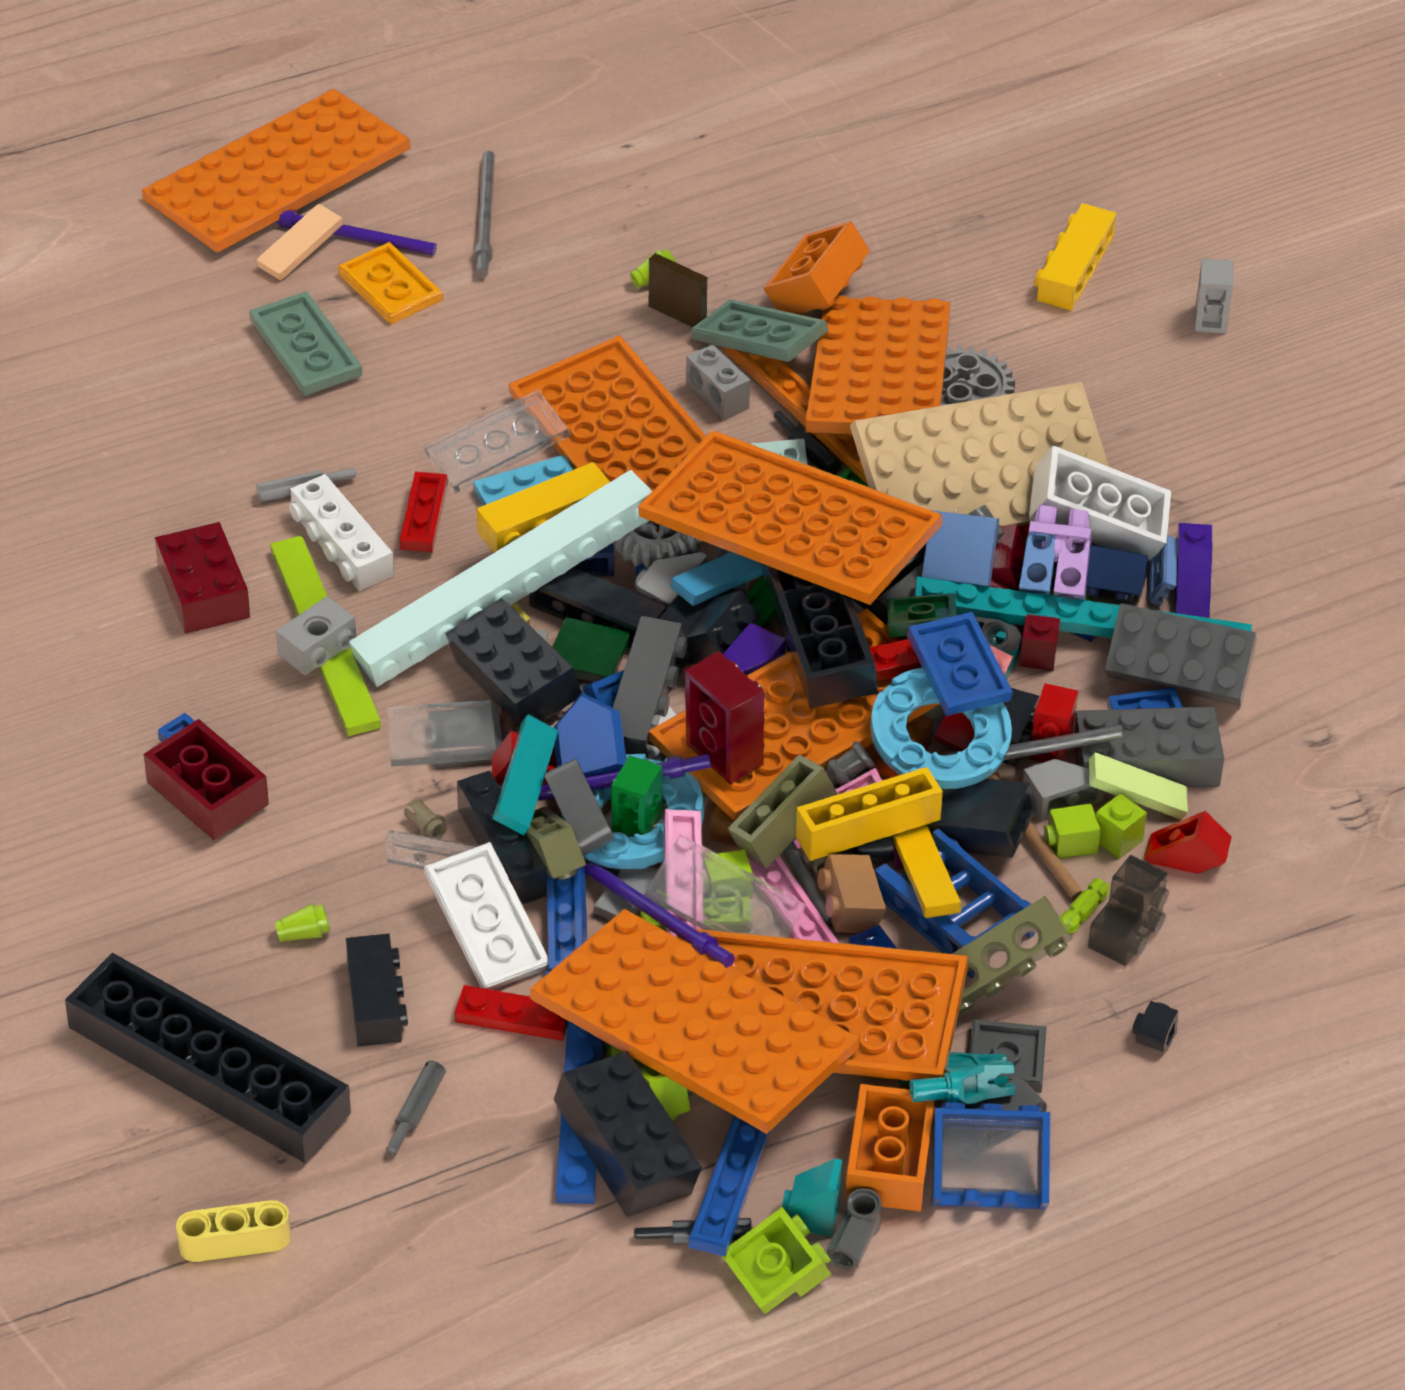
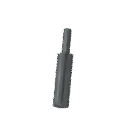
[386,1061,446,1155]

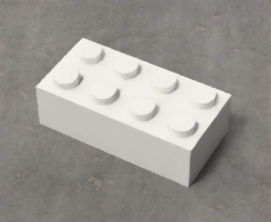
[1029,446,1171,562]

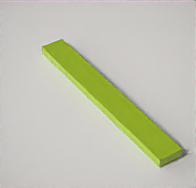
[270,536,381,737]

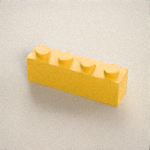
[1034,203,1117,311]
[476,462,610,553]
[795,767,943,861]

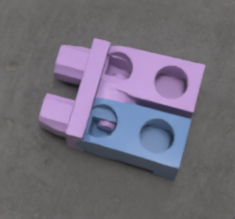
[1019,505,1092,600]

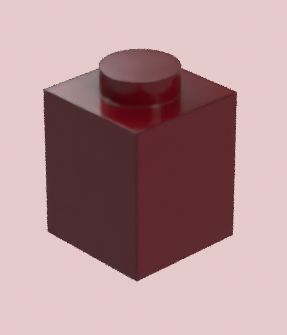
[1020,614,1060,671]

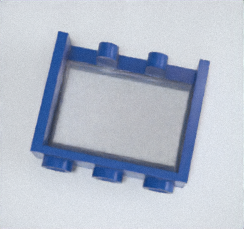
[932,1102,1050,1210]

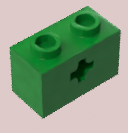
[612,755,662,837]

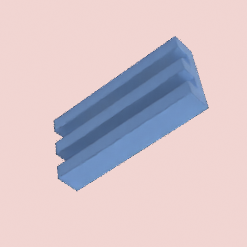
[1149,535,1178,607]

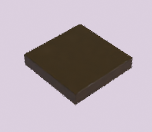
[648,253,708,327]

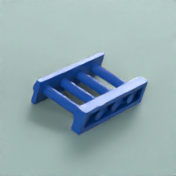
[875,829,1035,978]

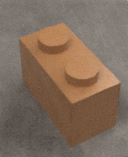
[817,854,886,933]

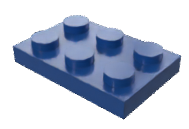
[907,612,1013,716]

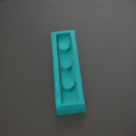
[492,714,558,835]

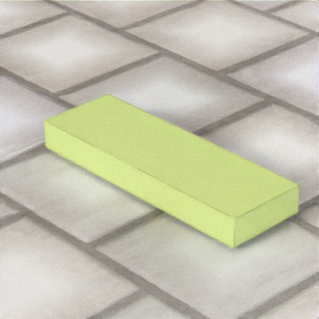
[1089,752,1188,820]

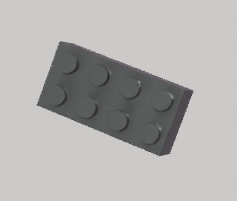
[1105,603,1257,706]
[1074,707,1224,787]

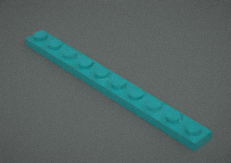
[914,576,1252,638]

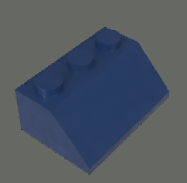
[1052,546,1149,603]

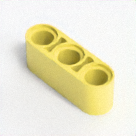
[176,1200,291,1262]

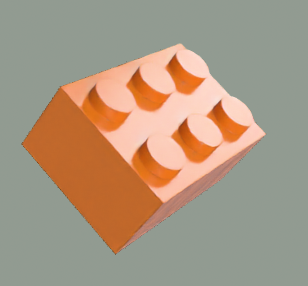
[763,221,870,316]
[845,1084,935,1212]

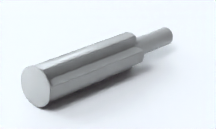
[256,468,356,503]

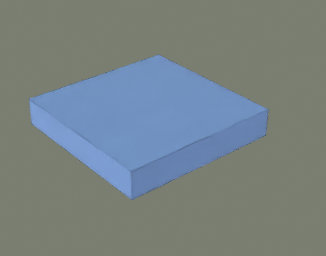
[922,510,999,586]

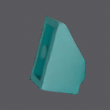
[782,1159,842,1237]

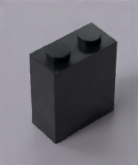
[927,778,1037,858]

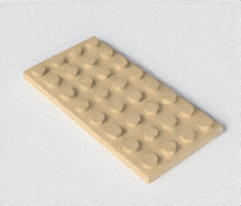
[850,382,1109,527]

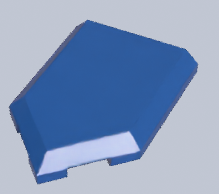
[553,693,627,777]

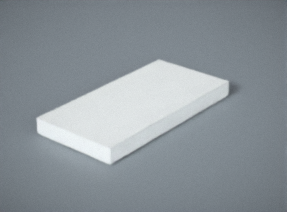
[423,842,549,990]

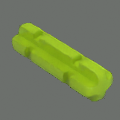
[1060,878,1110,934]

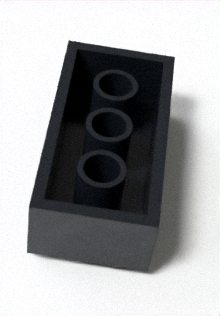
[445,598,582,727]
[553,1051,702,1217]

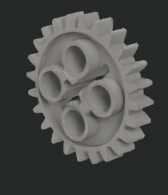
[941,345,1015,406]

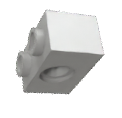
[276,596,356,676]

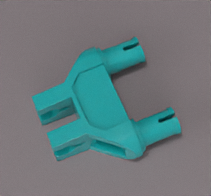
[898,1052,1015,1104]

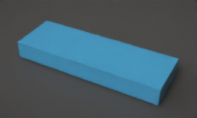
[670,552,764,606]

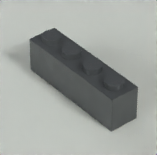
[613,616,687,758]

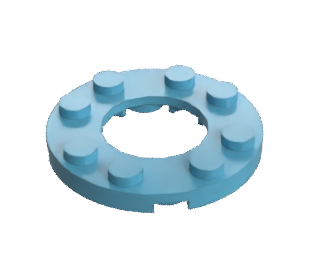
[870,668,1012,789]
[561,754,704,869]

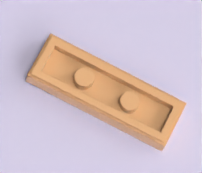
[257,203,343,281]

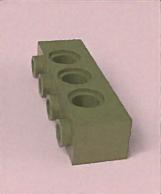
[953,896,1073,1016]

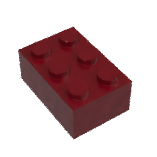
[155,522,250,634]
[685,651,765,785]
[143,719,269,840]

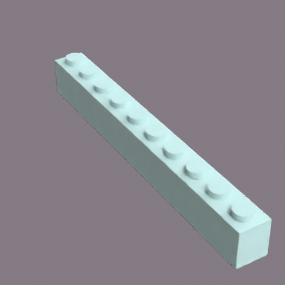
[349,470,652,687]

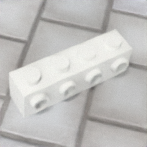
[289,474,394,592]

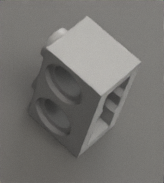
[1195,259,1233,334]
[686,344,750,421]

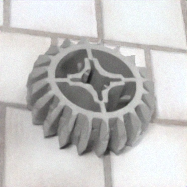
[615,521,702,570]

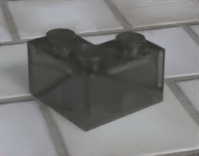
[1088,855,1169,966]

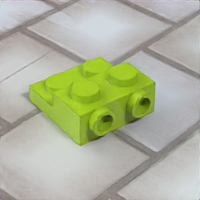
[722,1207,832,1315]

